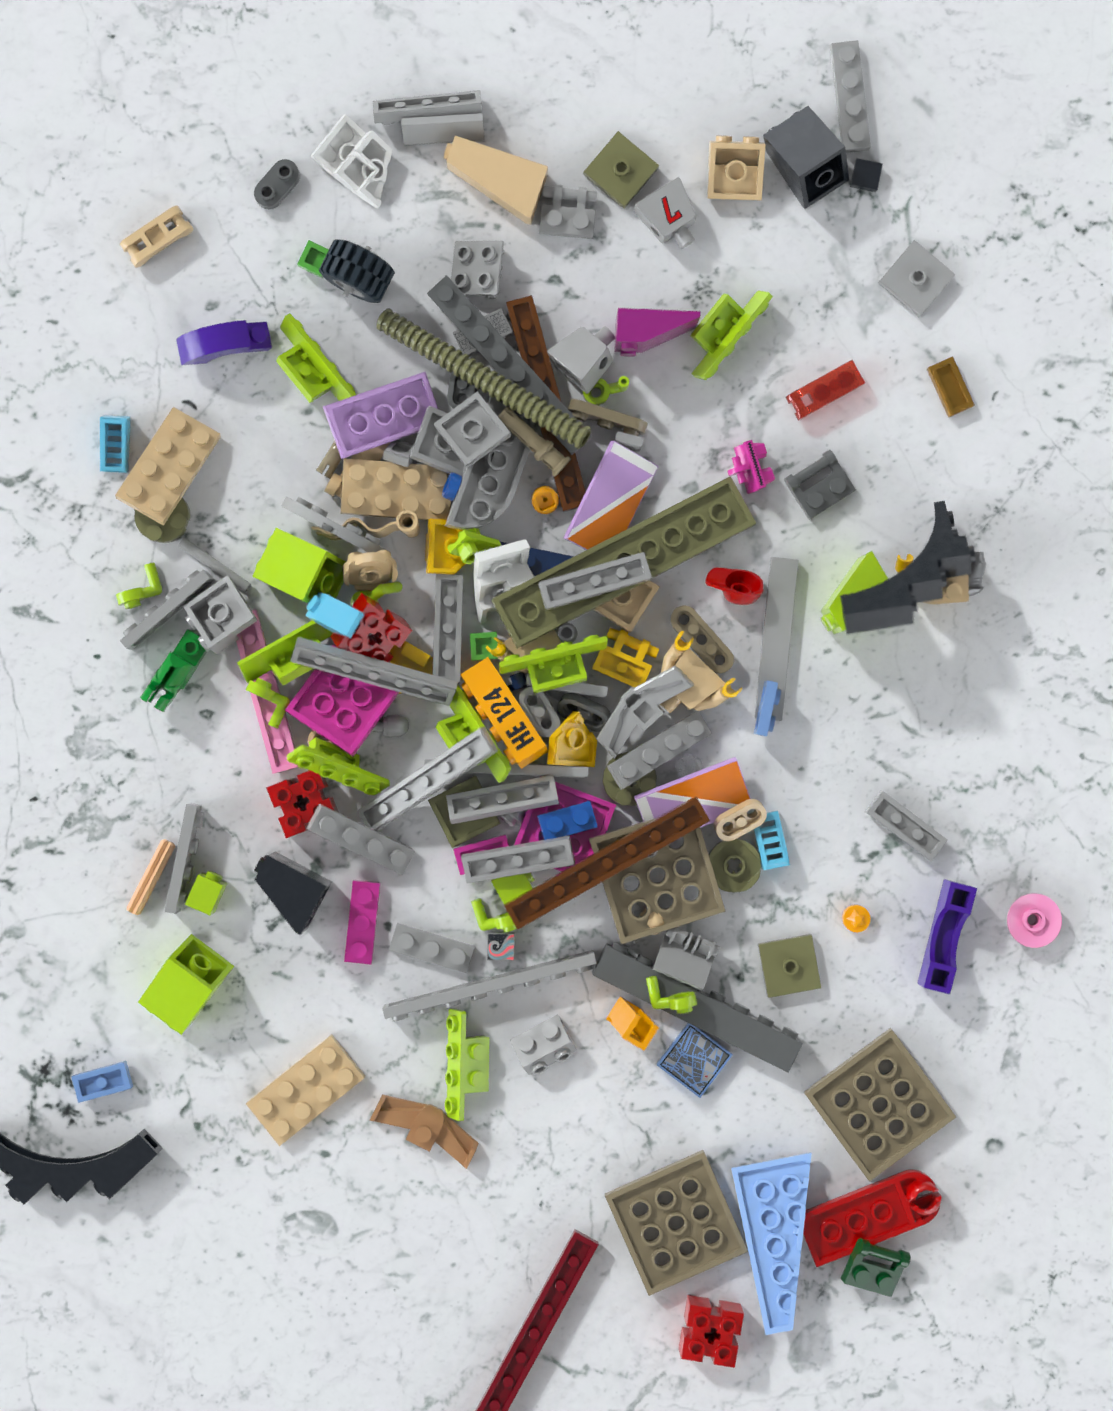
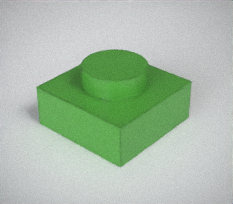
[297,240,329,278]
[470,632,498,661]

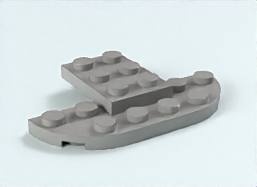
[409,375,535,530]

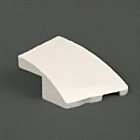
[310,114,392,208]
[474,539,534,624]

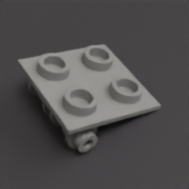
[451,241,504,299]
[653,926,720,991]

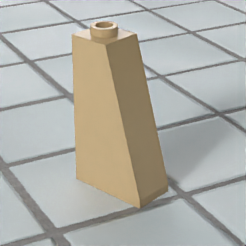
[444,136,548,225]

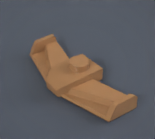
[369,1095,479,1169]

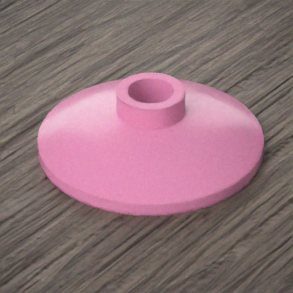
[1007,893,1062,948]

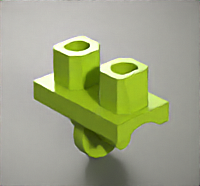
[447,528,502,564]

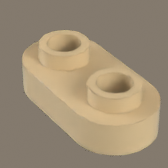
[714,799,767,841]

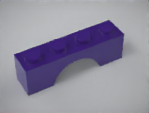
[917,879,977,995]

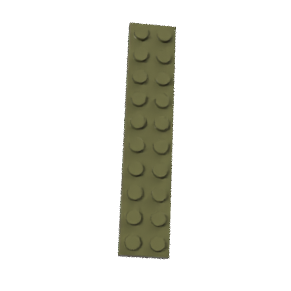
[491,476,756,649]

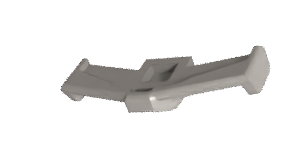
[596,666,694,759]

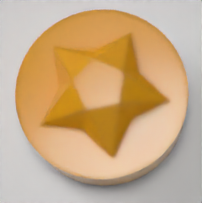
[531,486,559,514]
[842,905,870,932]

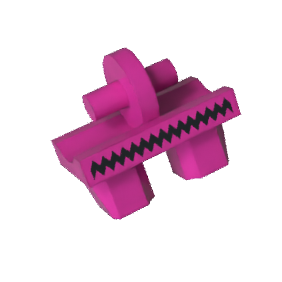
[727,440,775,494]

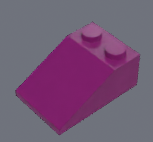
[614,308,701,357]

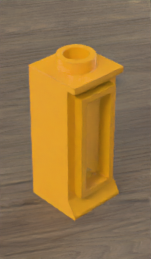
[606,996,659,1051]

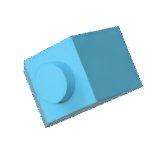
[305,592,364,638]

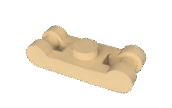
[120,206,193,268]

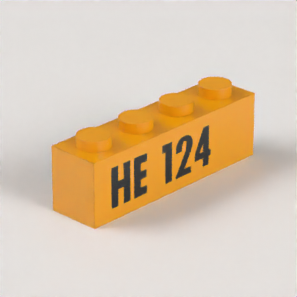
[460,657,548,769]

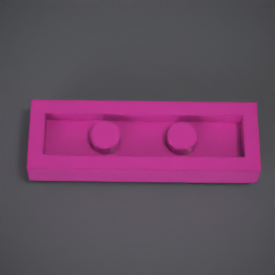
[344,880,381,965]

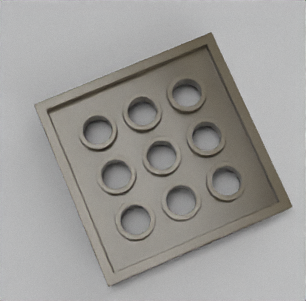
[589,817,726,944]
[804,1028,956,1182]
[605,1150,748,1296]

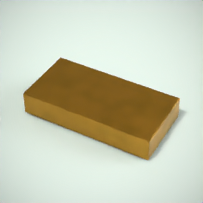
[927,356,975,418]

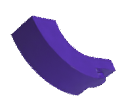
[176,320,272,365]

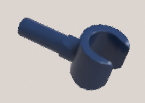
[507,672,526,692]

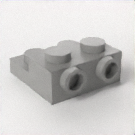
[183,575,258,654]

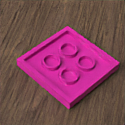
[285,645,399,757]
[514,776,616,872]

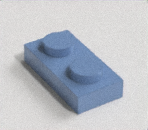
[753,680,781,736]
[71,1061,133,1103]

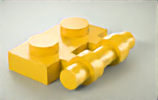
[592,627,659,687]

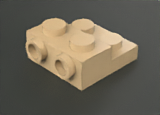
[707,135,766,200]

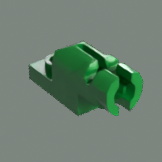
[140,629,207,712]

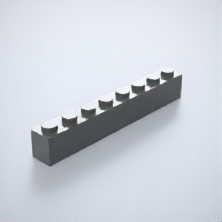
[592,942,803,1073]

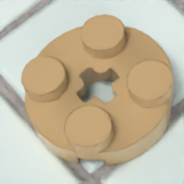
[342,550,398,591]

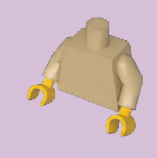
[660,631,742,714]

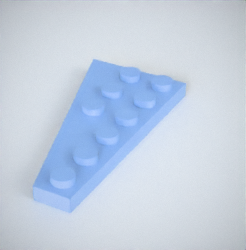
[731,1152,812,1335]

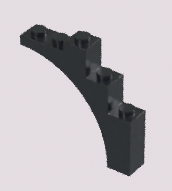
[840,501,976,635]
[0,1129,163,1205]

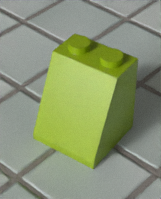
[252,528,346,603]
[820,551,888,634]
[138,934,234,1035]

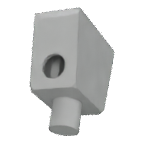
[547,326,615,394]

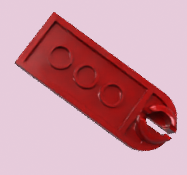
[803,1169,942,1267]

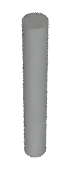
[178,538,251,593]

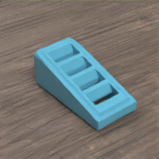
[100,415,130,473]
[754,811,790,870]

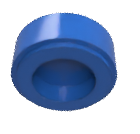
[442,472,462,501]

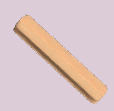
[127,839,175,915]

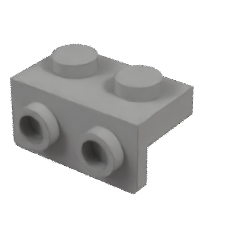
[510,1014,576,1075]

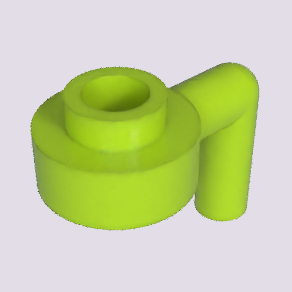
[583,376,629,406]
[116,562,162,609]
[351,581,403,607]
[246,677,290,729]
[471,898,517,932]
[646,976,697,1014]

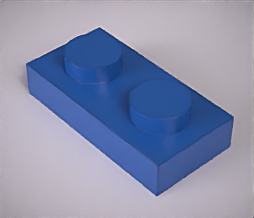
[537,801,598,840]

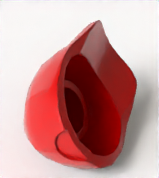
[705,567,764,605]

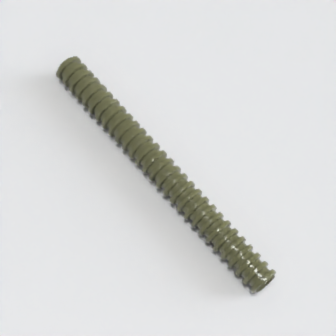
[377,308,591,449]

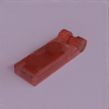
[785,360,865,421]

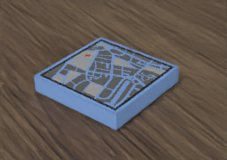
[657,1023,733,1098]

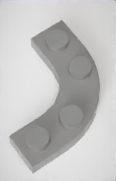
[281,497,386,552]

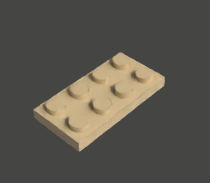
[115,407,221,526]
[340,458,451,520]
[246,1034,365,1146]

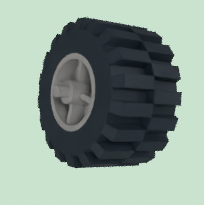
[319,239,395,303]

